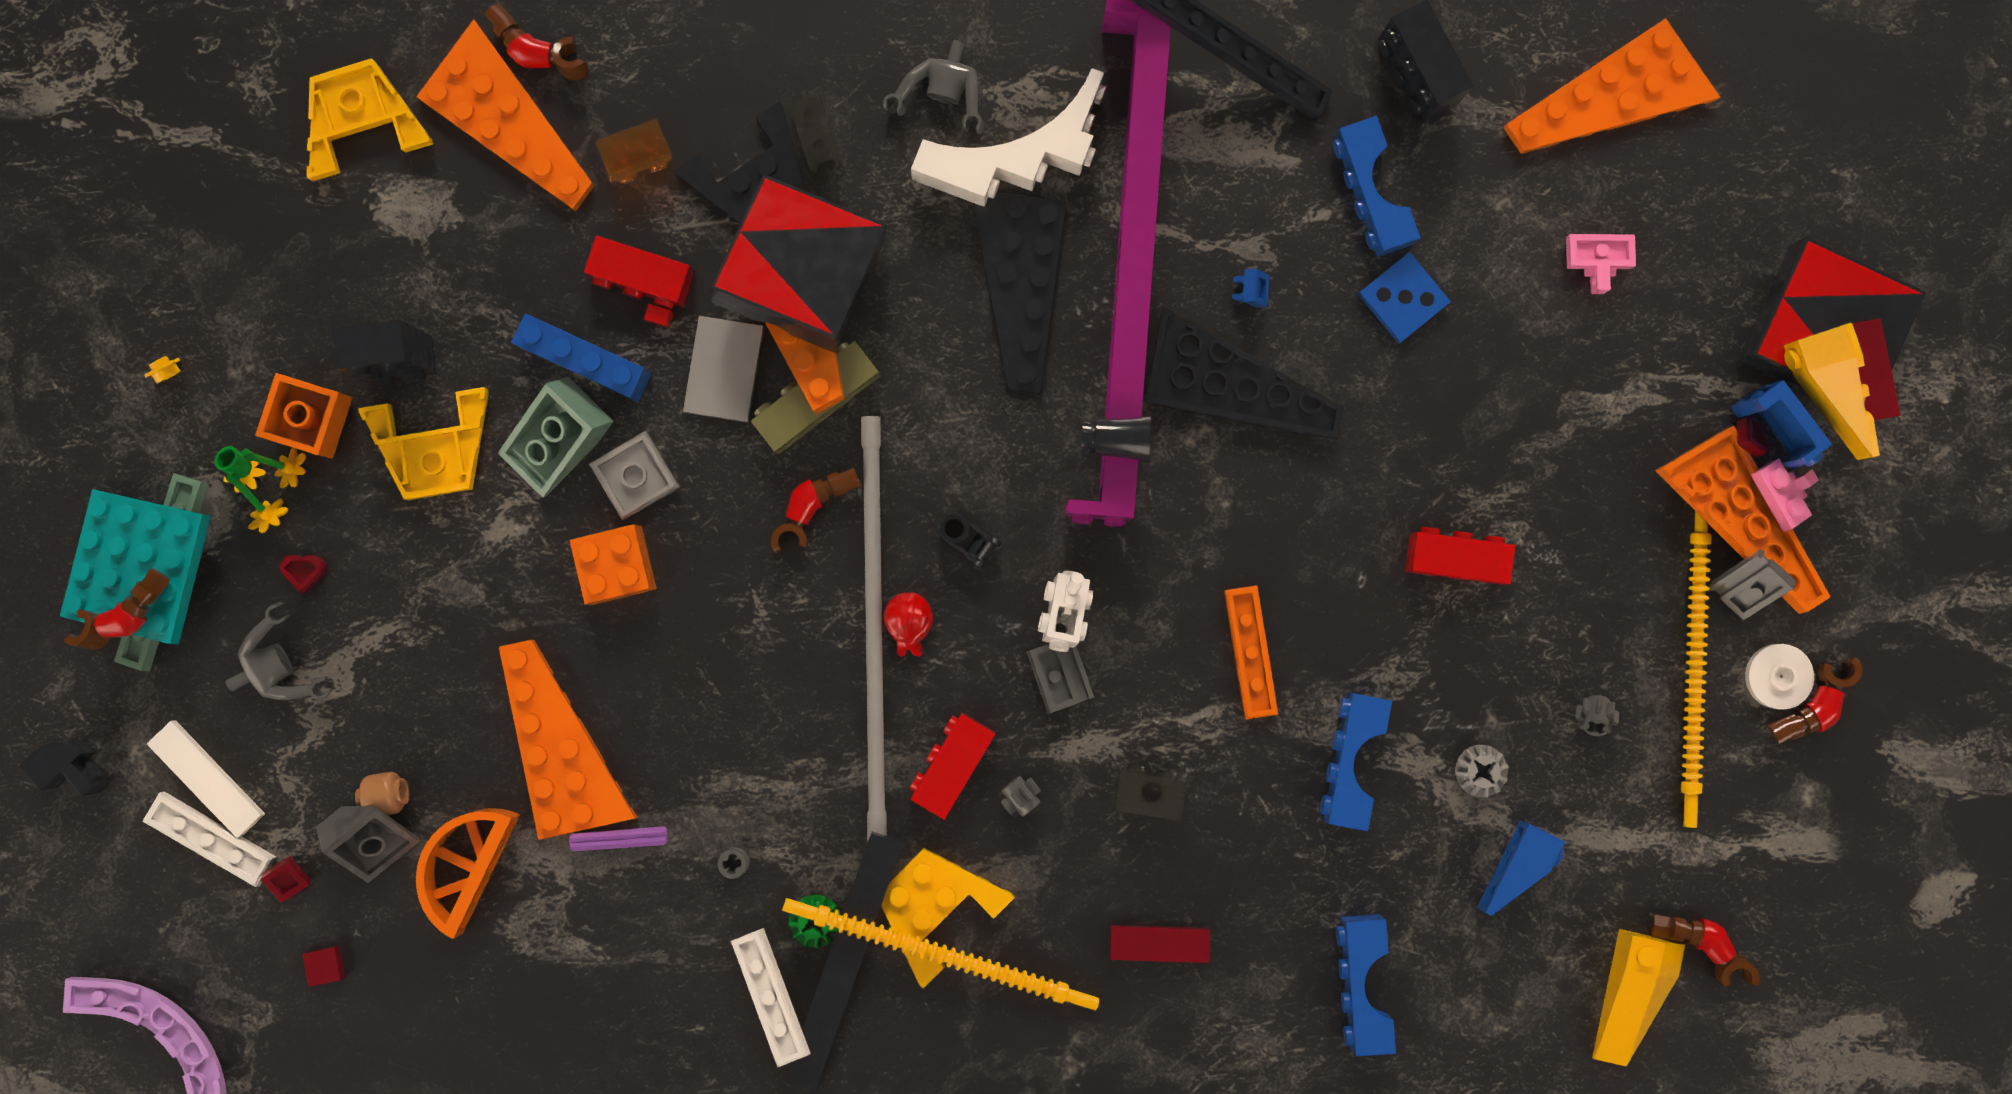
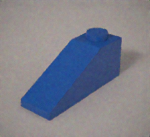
[1477,820,1565,916]

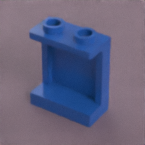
[1730,380,1832,470]

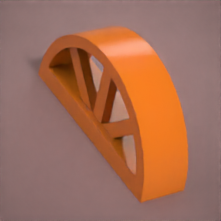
[416,808,520,939]

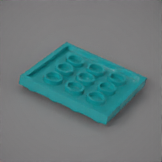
[60,489,211,645]

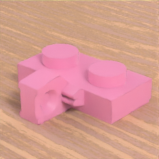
[1566,234,1636,294]
[1751,458,1819,532]

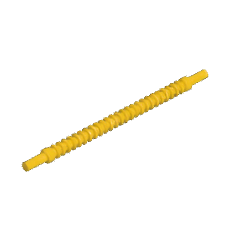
[1681,511,1712,828]
[782,898,1099,1011]

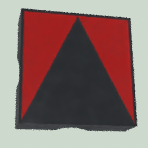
[710,174,887,353]
[1737,237,1927,387]

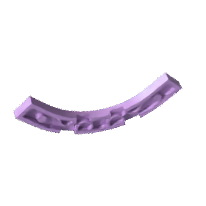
[63,977,227,1094]

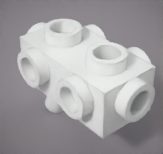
[1038,571,1093,652]

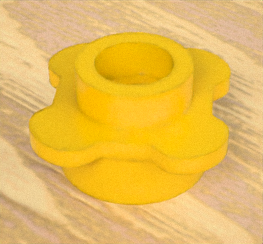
[144,356,181,384]

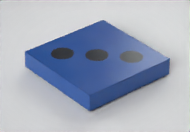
[1358,252,1451,344]

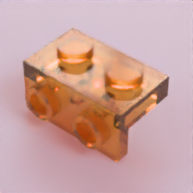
[595,118,672,184]

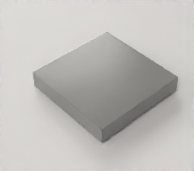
[589,431,680,520]

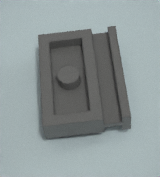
[1709,549,1796,620]
[1026,643,1094,713]

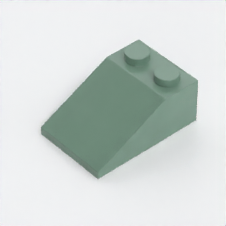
[498,377,614,497]

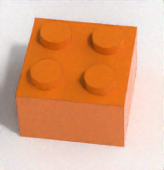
[255,373,353,459]
[569,524,657,605]

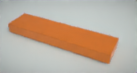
[1224,585,1278,720]

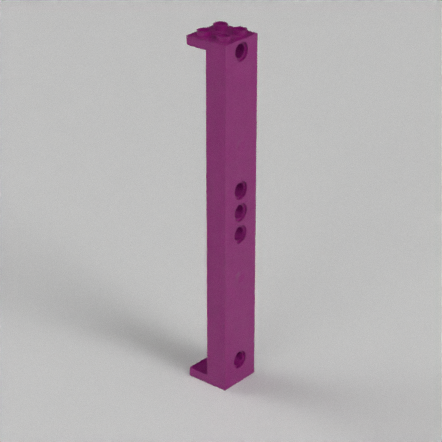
[1065,0,1171,527]

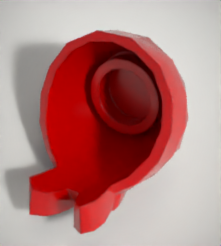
[884,592,933,657]

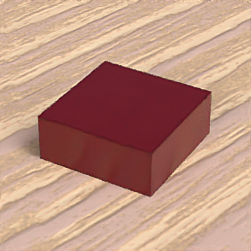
[260,856,311,903]
[302,945,346,987]

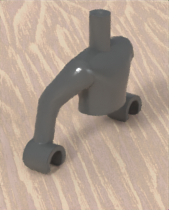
[883,40,985,135]
[226,602,332,700]

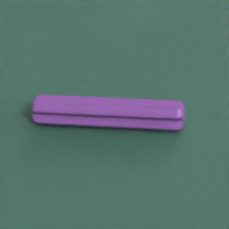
[569,826,668,851]

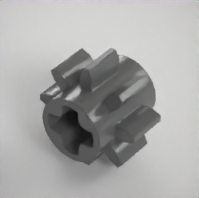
[1575,695,1619,736]
[1001,776,1041,817]

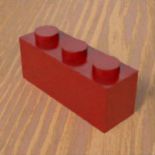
[584,235,695,310]
[1405,527,1515,585]
[909,712,996,820]

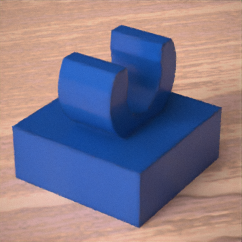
[1232,269,1269,308]

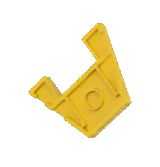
[306,58,433,181]
[358,387,489,500]
[881,848,1015,988]

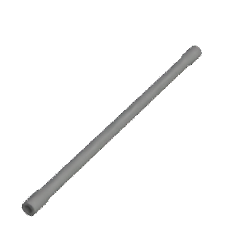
[861,416,887,842]

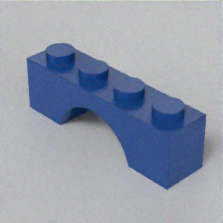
[1332,116,1421,257]
[511,313,652,402]
[1320,692,1392,831]
[1336,914,1396,1056]

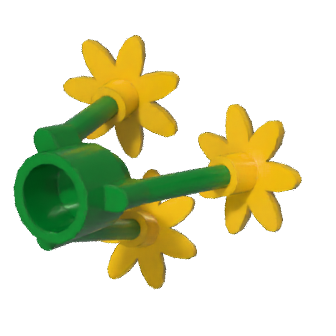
[214,446,306,533]

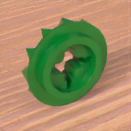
[788,894,841,949]

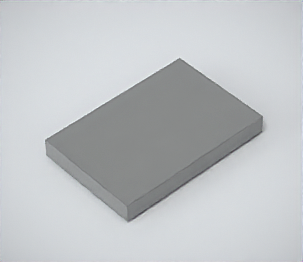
[683,316,764,423]

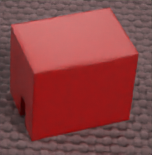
[644,304,674,328]

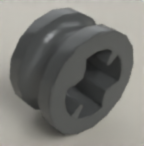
[717,847,750,879]

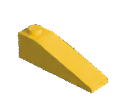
[1783,322,1880,460]
[1592,929,1685,1067]

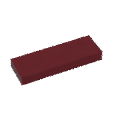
[1852,318,1901,421]
[1110,925,1210,963]

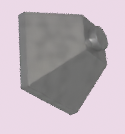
[316,806,420,883]

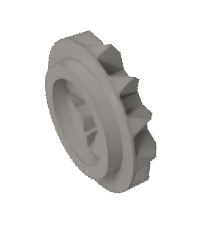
[1455,745,1509,798]

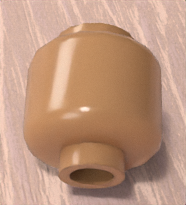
[355,772,409,815]

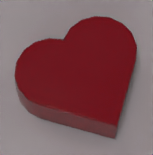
[1737,415,1771,458]
[280,555,327,594]

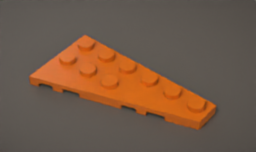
[499,640,637,840]

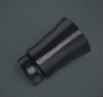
[1082,416,1152,463]

